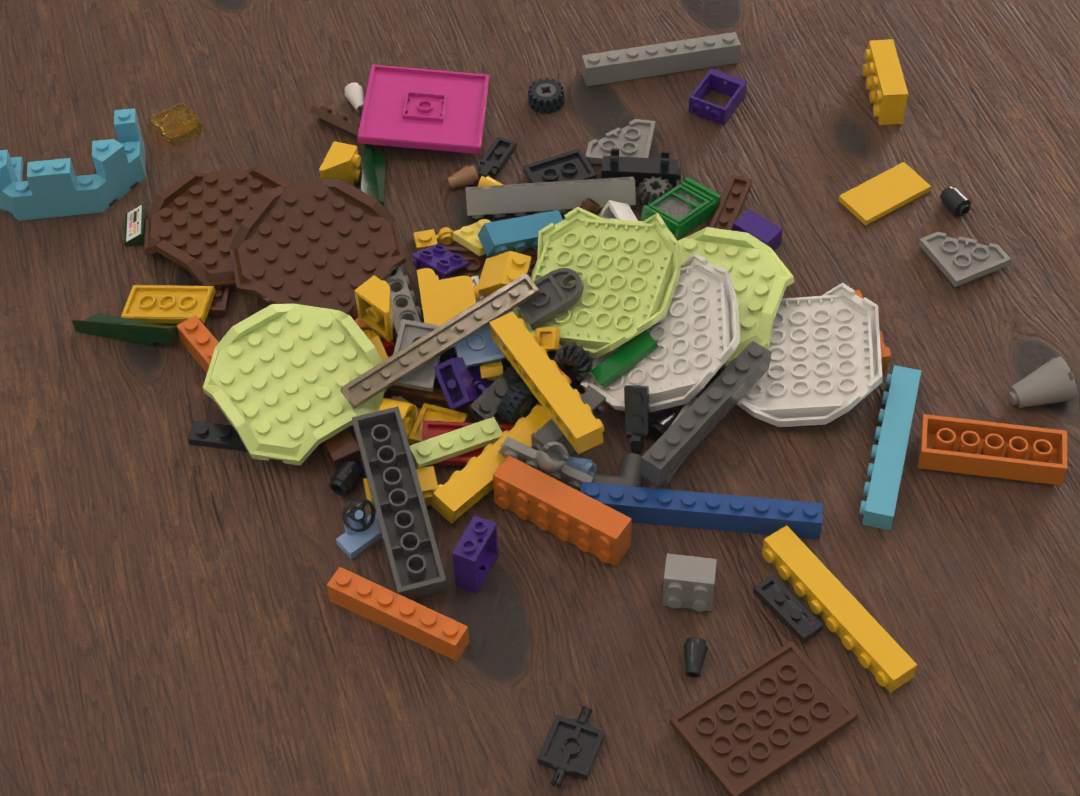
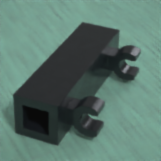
[601,148,681,188]

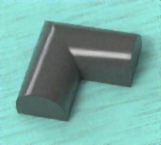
[593,453,643,487]

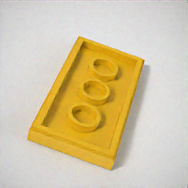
[838,162,931,226]
[121,285,216,324]

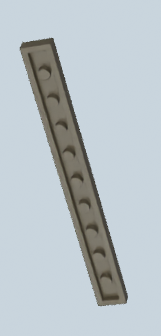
[341,273,539,409]

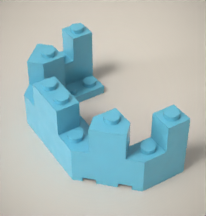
[0,108,146,221]

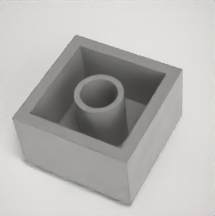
[662,553,717,611]

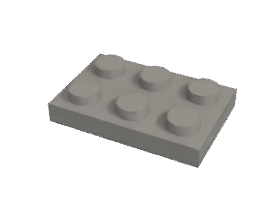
[393,319,441,392]

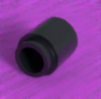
[940,186,971,217]
[329,461,362,496]

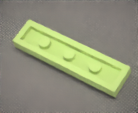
[410,417,502,469]

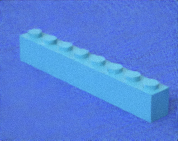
[859,365,922,531]

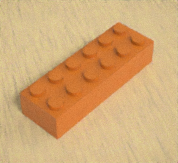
[918,414,1067,486]
[493,455,632,567]

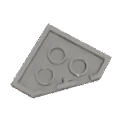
[585,119,656,164]
[919,232,1011,287]

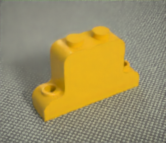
[417,268,480,326]

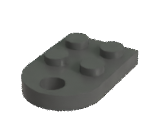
[519,268,584,329]

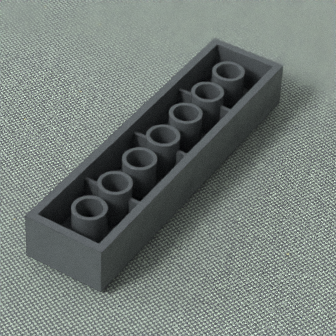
[352,406,447,600]

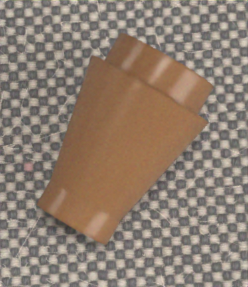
[447,165,479,189]

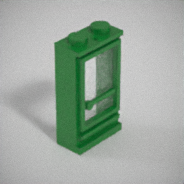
[640,177,721,241]

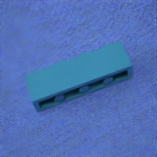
[478,210,563,257]

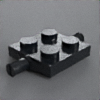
[538,706,605,788]

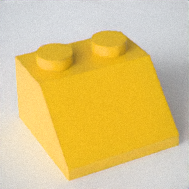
[319,141,362,187]
[478,251,531,297]
[355,275,393,343]

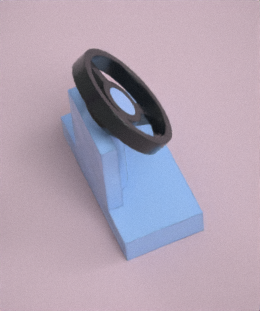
[336,497,382,559]

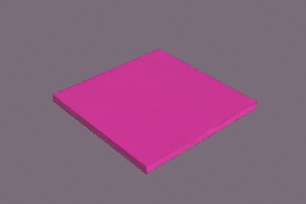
[357,65,490,154]

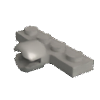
[498,437,593,492]

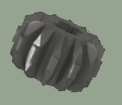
[638,176,673,206]

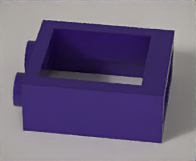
[688,68,747,125]
[452,515,499,594]

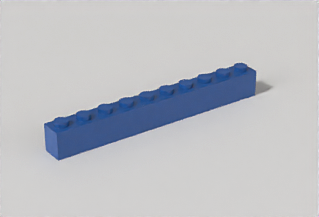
[580,482,823,540]

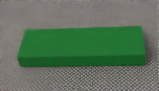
[591,330,659,388]

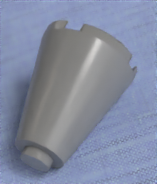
[1008,356,1078,408]

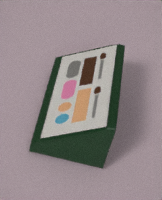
[124,204,147,246]

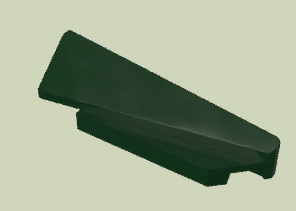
[360,144,387,206]
[72,313,179,347]

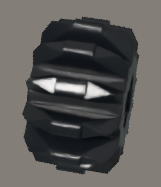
[554,342,593,381]

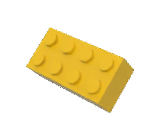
[862,39,908,125]

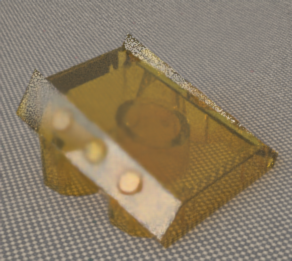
[148,102,203,146]

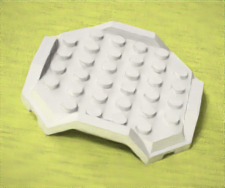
[580,252,740,412]
[721,283,883,427]

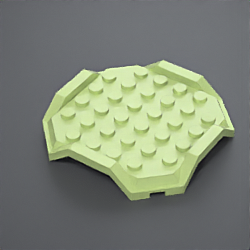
[513,207,681,358]
[678,227,794,369]
[203,304,387,466]

